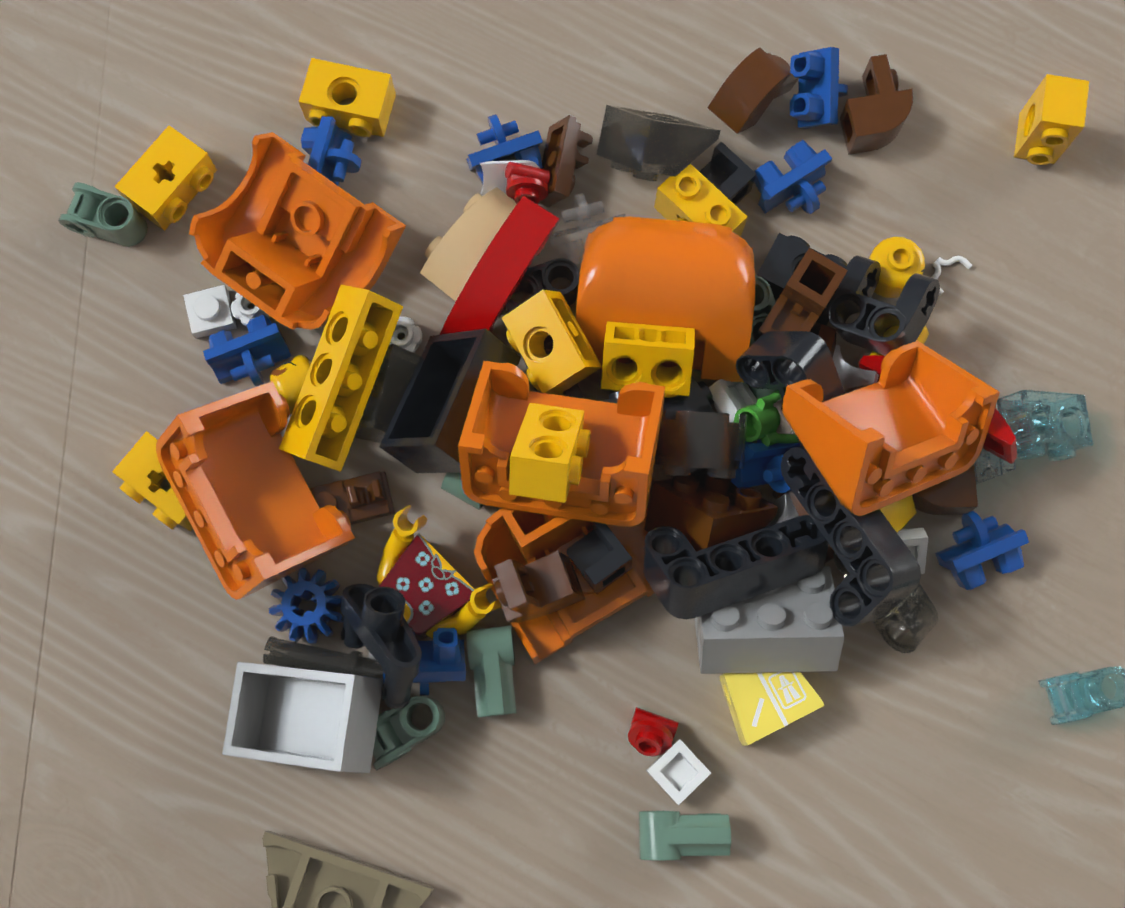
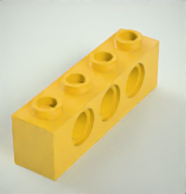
[279,285,403,472]

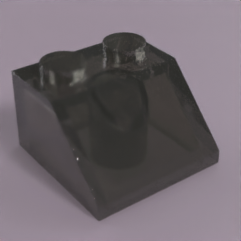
[596,105,721,181]

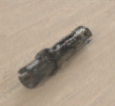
[263,636,384,689]

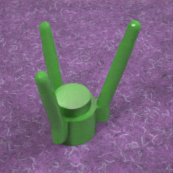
[734,390,799,447]

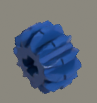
[269,568,344,644]

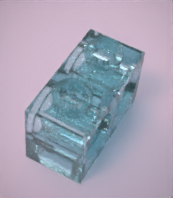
[995,390,1093,461]

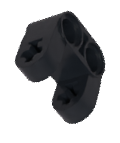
[827,255,940,356]

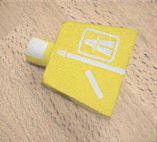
[719,672,825,746]

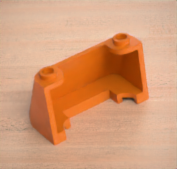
[782,341,1000,516]
[458,361,665,527]
[156,381,355,600]

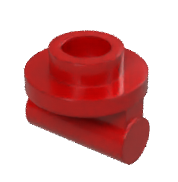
[505,161,550,204]
[628,707,679,757]

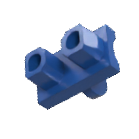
[790,47,848,129]
[466,114,543,184]
[301,116,362,185]
[754,140,832,214]
[203,314,292,387]
[725,437,801,493]
[935,511,1029,590]
[383,628,466,696]

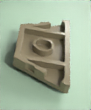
[262,831,434,908]

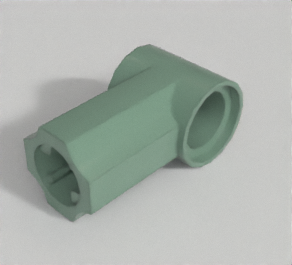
[466,625,517,717]
[639,811,731,860]

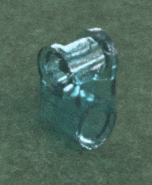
[1038,666,1125,725]

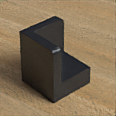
[699,142,756,205]
[566,522,632,594]

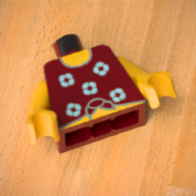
[376,505,502,639]

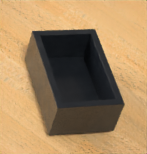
[379,329,521,473]

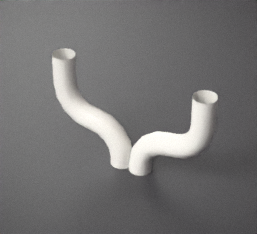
[931,256,972,296]

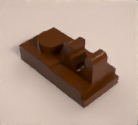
[538,115,593,207]
[309,471,395,525]

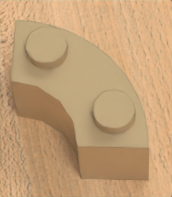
[420,187,517,302]

